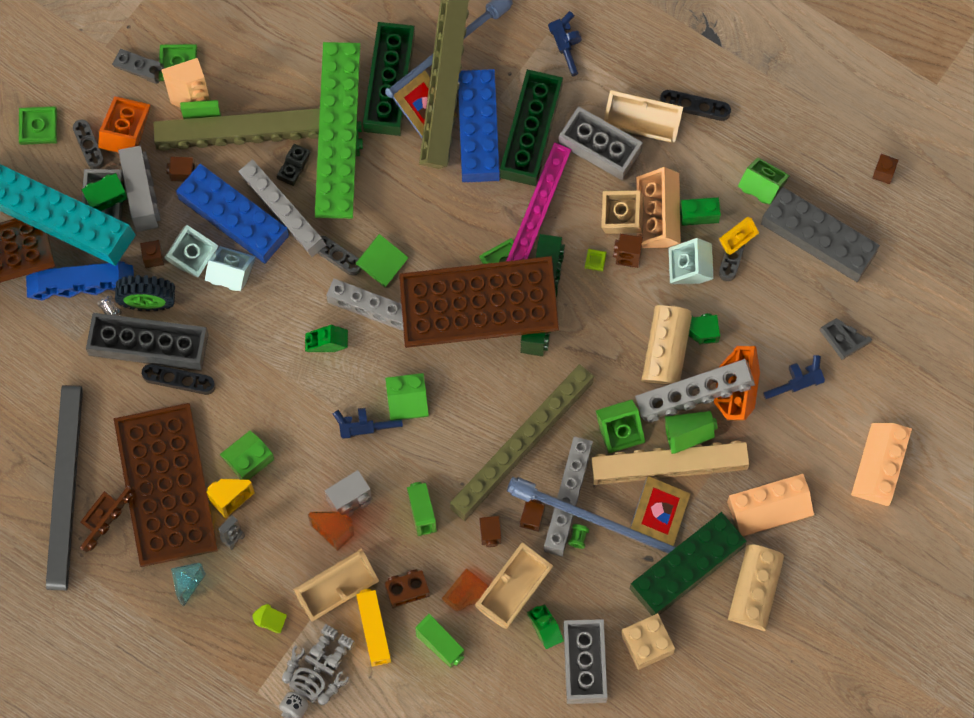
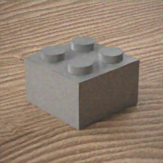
[325,470,372,520]

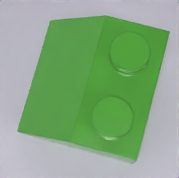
[738,157,790,205]
[385,373,429,421]
[595,400,645,453]
[220,431,274,480]

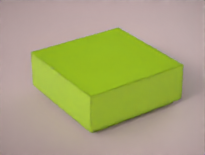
[585,249,607,271]

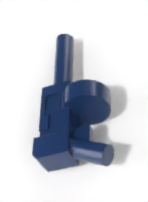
[548,11,582,76]
[763,355,825,400]
[332,407,403,439]

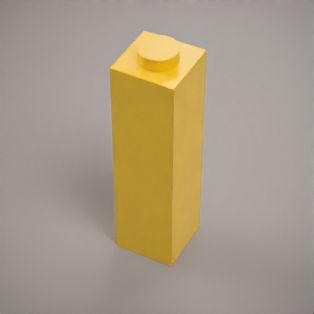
[356,589,391,667]

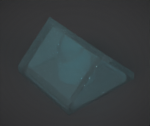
[171,563,206,606]

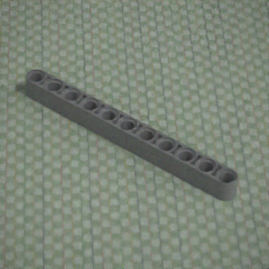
[46,385,83,591]

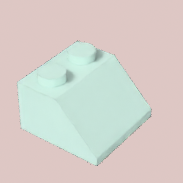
[163,225,218,277]
[669,238,714,284]
[205,246,256,291]

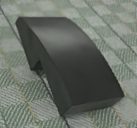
[277,144,311,186]

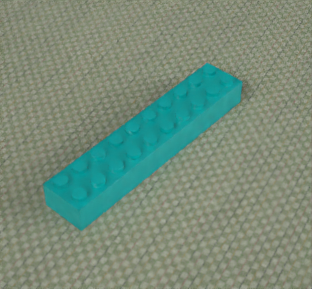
[0,164,136,266]

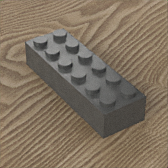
[761,187,880,283]
[86,313,209,371]

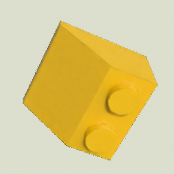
[207,479,255,519]

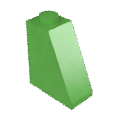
[665,411,718,454]
[407,482,437,536]
[415,614,464,668]

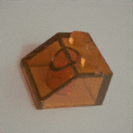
[308,512,354,551]

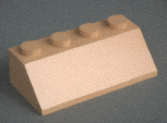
[162,58,210,108]
[636,167,681,248]
[851,423,912,506]
[727,474,814,537]

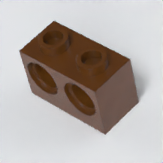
[613,233,643,268]
[385,569,430,609]

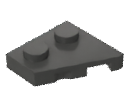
[820,318,872,360]

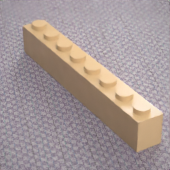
[591,440,749,485]

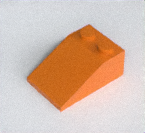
[98,96,150,153]

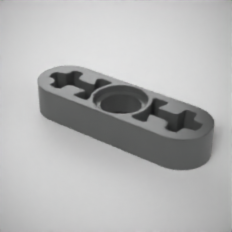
[73,119,104,169]
[318,236,361,276]
[719,244,745,281]

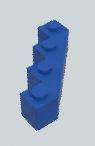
[26,261,134,301]

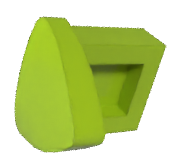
[252,604,287,633]

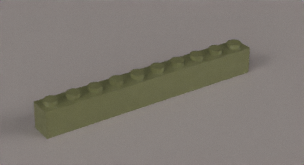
[419,0,470,169]
[153,108,320,151]
[450,364,594,521]

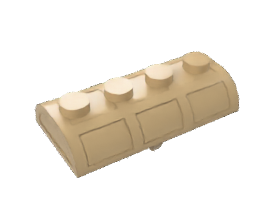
[604,90,684,142]
[641,305,692,385]
[475,543,553,629]
[728,545,784,631]
[293,549,379,622]

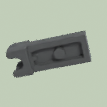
[112,48,165,84]
[218,515,245,550]

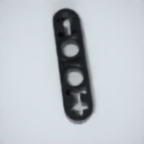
[660,90,731,121]
[141,364,215,395]

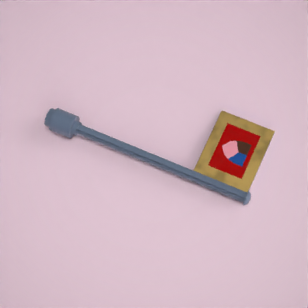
[385,0,513,138]
[507,476,691,553]

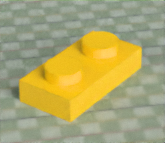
[719,217,759,255]

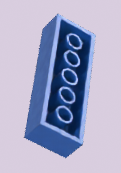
[458,69,499,182]
[176,164,289,264]

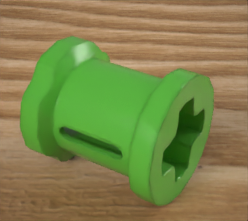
[568,524,589,549]

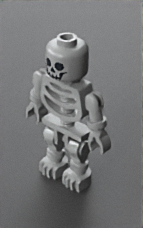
[279,624,355,718]

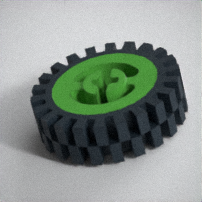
[115,275,175,311]

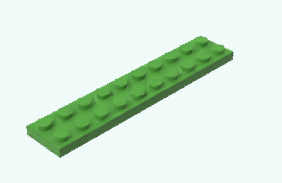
[315,42,360,219]

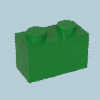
[81,173,128,211]
[680,197,721,226]

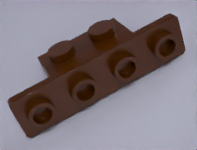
[80,486,135,552]

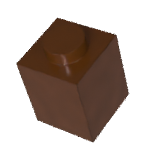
[872,154,899,184]
[166,157,195,182]
[140,240,164,268]
[520,499,545,532]
[479,516,501,547]

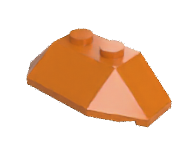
[714,346,760,420]

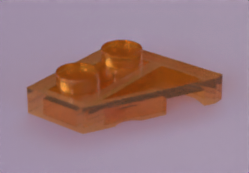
[442,569,489,612]

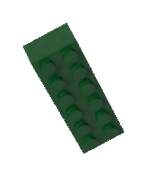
[363,22,415,136]
[500,69,563,186]
[520,234,565,357]
[630,512,747,616]

